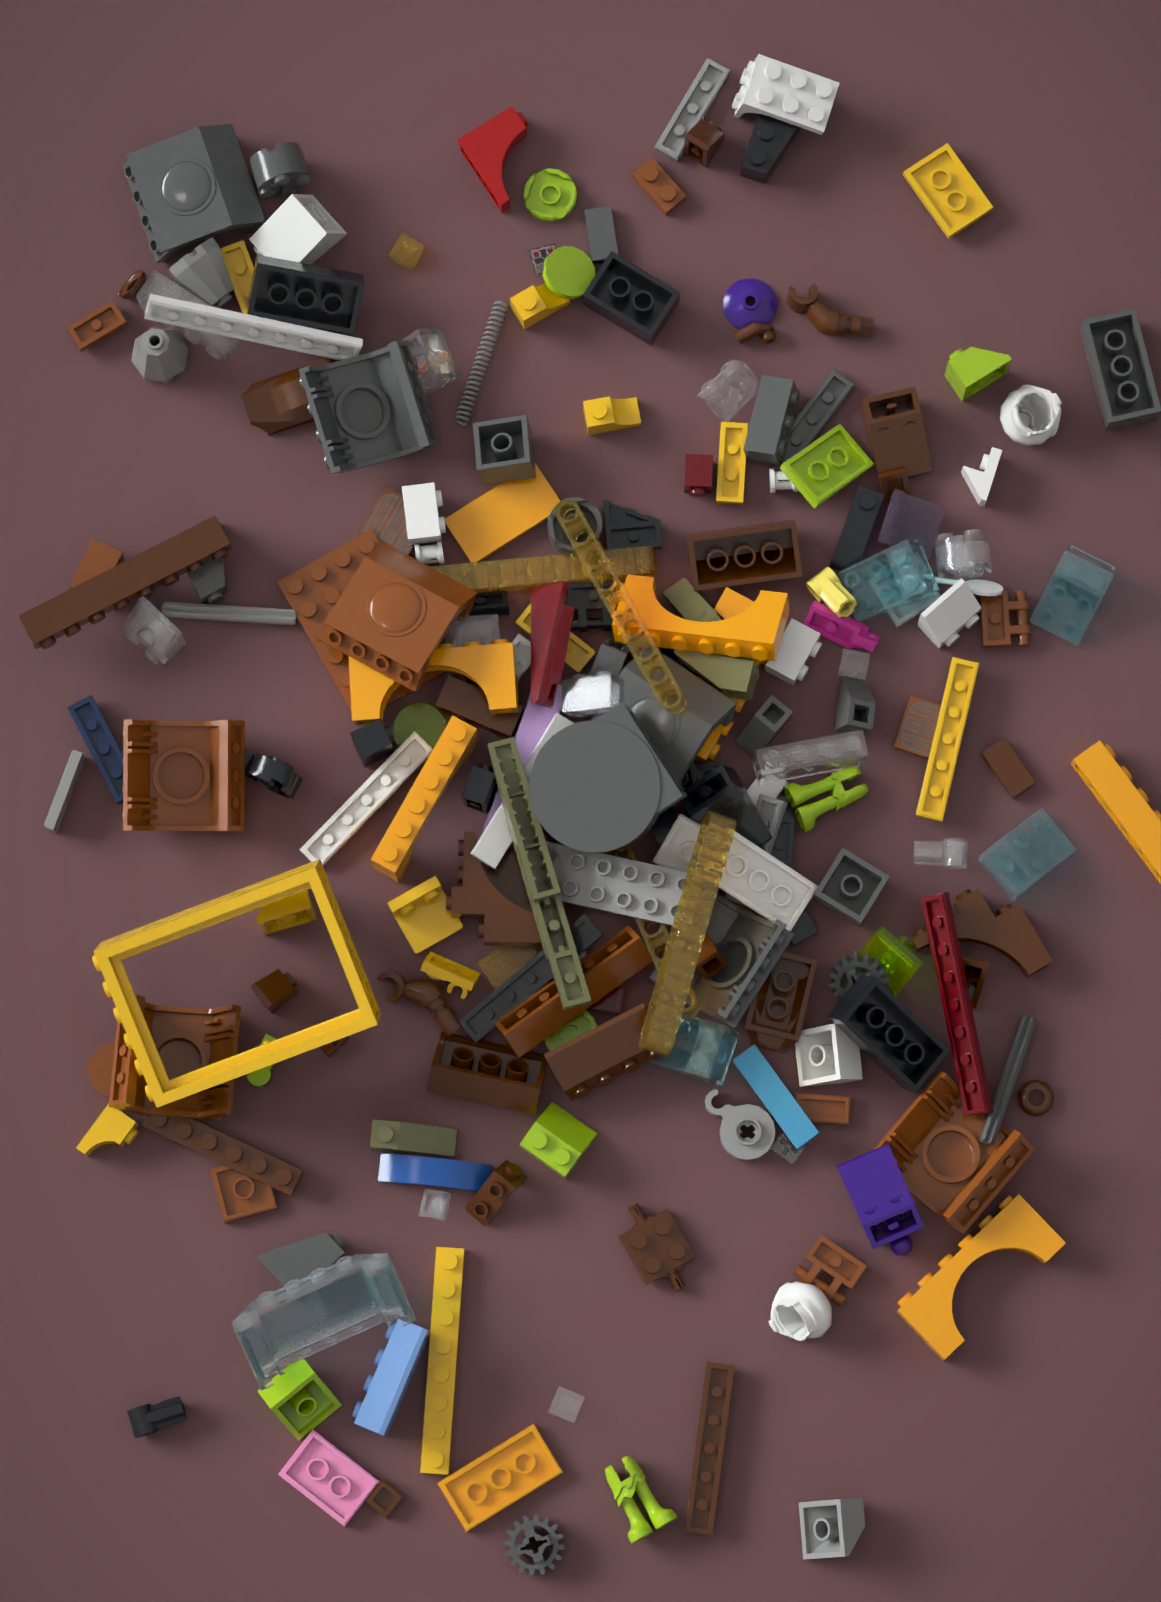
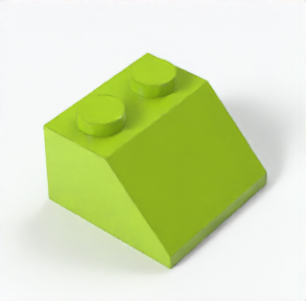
[944,347,1012,401]
[519,1102,598,1179]
[258,1355,342,1441]

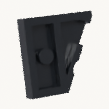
[603,500,662,554]

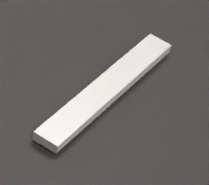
[144,294,363,360]

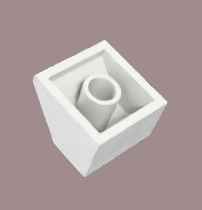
[917,578,981,649]
[795,1024,863,1087]

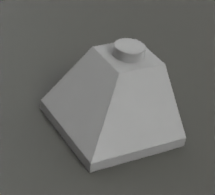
[798,1497,865,1560]

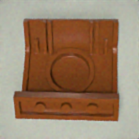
[321,543,477,692]
[122,719,245,831]
[109,994,241,1121]
[873,1071,1035,1234]

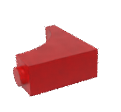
[458,107,528,213]

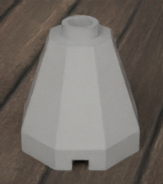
[168,237,234,307]
[131,326,189,384]

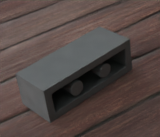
[743,375,800,465]

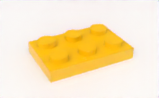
[903,143,994,239]

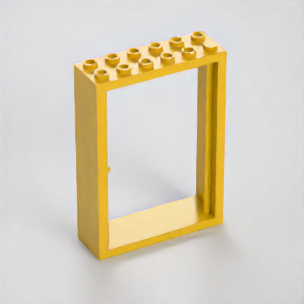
[92,859,382,1108]

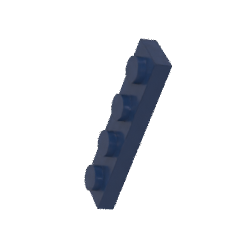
[67,695,123,805]

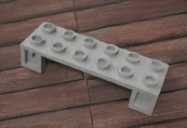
[546,841,706,929]

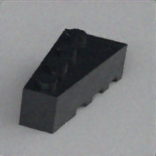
[740,114,801,184]

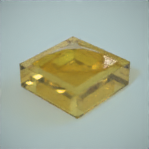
[388,233,426,271]

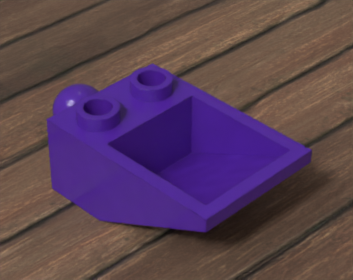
[837,1144,924,1256]

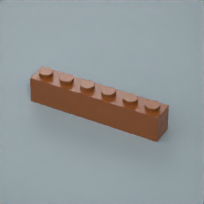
[494,925,654,1058]

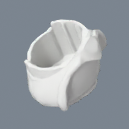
[1000,384,1062,446]
[769,1281,832,1341]

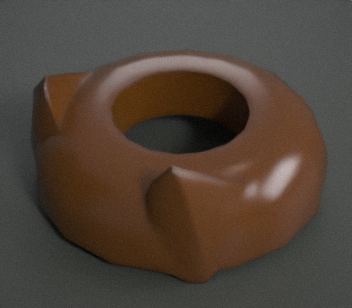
[118,269,146,300]
[1018,1080,1054,1116]

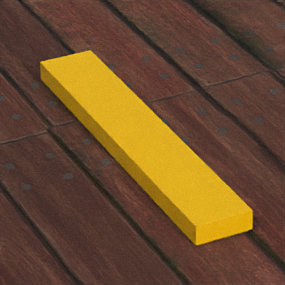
[915,657,979,823]

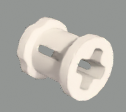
[769,469,798,493]
[414,541,444,565]

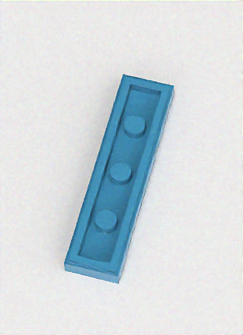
[732,1044,820,1150]

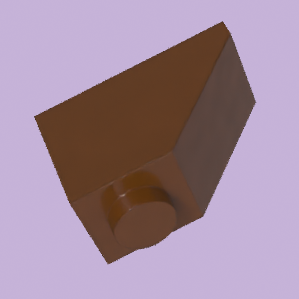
[684,119,724,168]
[250,969,298,1014]

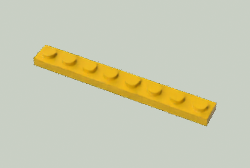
[420,1247,465,1475]

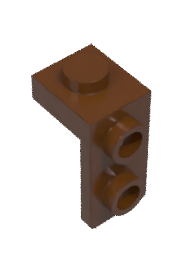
[465,1160,528,1226]

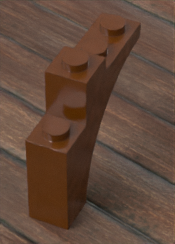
[446,832,543,947]
[910,889,1053,978]

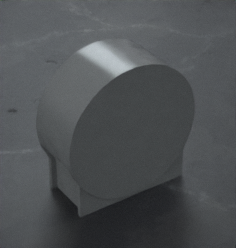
[529,702,687,852]

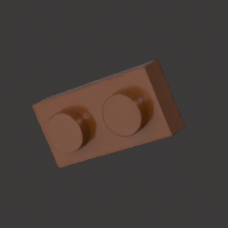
[631,157,687,215]
[66,299,128,352]

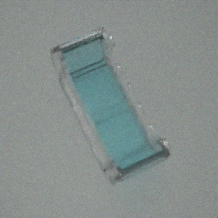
[231,1253,417,1391]

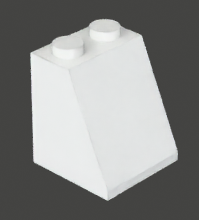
[249,194,347,265]

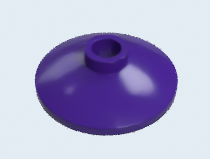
[723,279,777,329]

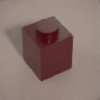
[684,454,713,497]

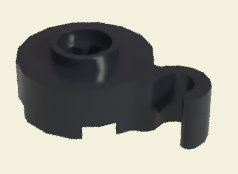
[245,749,303,799]

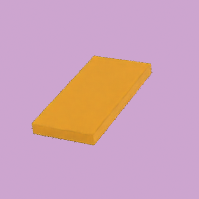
[445,463,560,566]
[438,1424,563,1532]

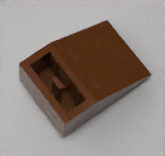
[860,387,933,483]

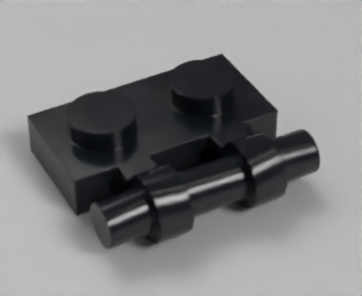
[566,580,621,632]

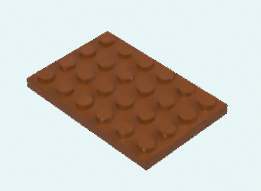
[277,528,449,712]

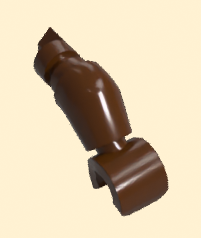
[787,283,874,337]
[377,971,461,1037]

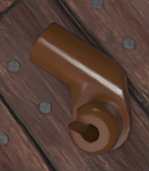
[734,322,776,344]

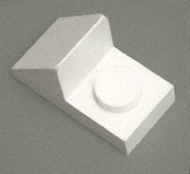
[961,447,1002,507]

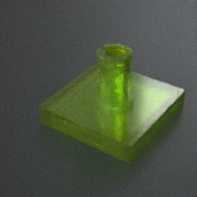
[859,926,924,996]

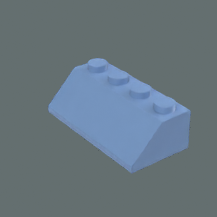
[352,1318,430,1437]

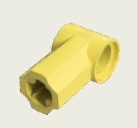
[805,566,857,618]

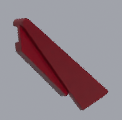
[531,581,575,708]

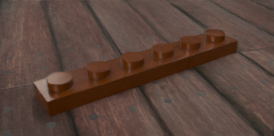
[141,1115,304,1197]
[684,1362,735,1535]

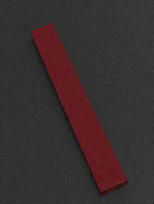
[921,892,993,1117]

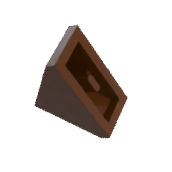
[962,955,990,1009]

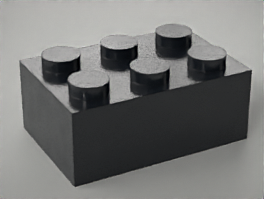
[583,251,680,346]

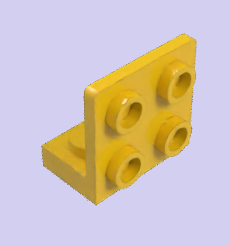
[387,876,463,954]

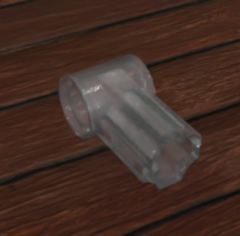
[913,838,968,869]

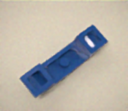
[378,1153,492,1192]

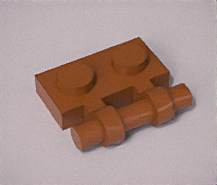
[979,591,1031,648]
[794,1234,867,1305]

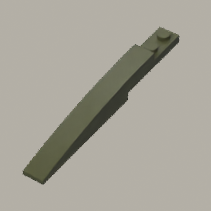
[487,737,592,1010]

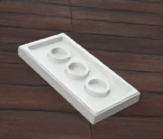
[697,827,818,932]

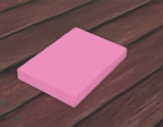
[278,1430,380,1527]

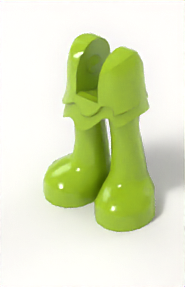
[783,766,869,833]
[605,1456,678,1544]

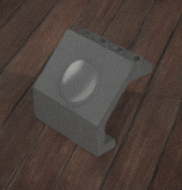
[123,124,266,263]
[299,340,440,476]
[591,646,737,785]
[649,885,795,1028]

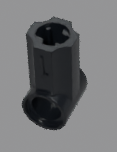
[127,1396,187,1438]

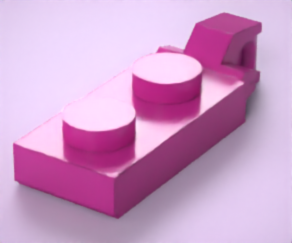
[803,600,881,653]

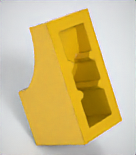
[510,283,571,330]
[583,396,641,435]
[76,1104,139,1157]

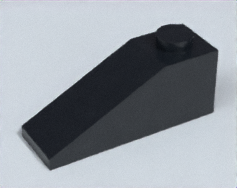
[829,485,885,577]

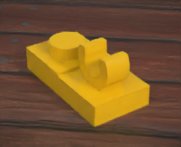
[420,951,481,999]

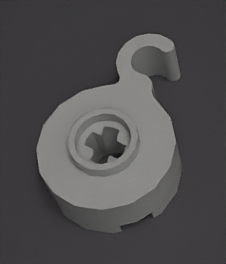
[704,1089,775,1161]

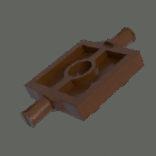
[618,1203,695,1292]

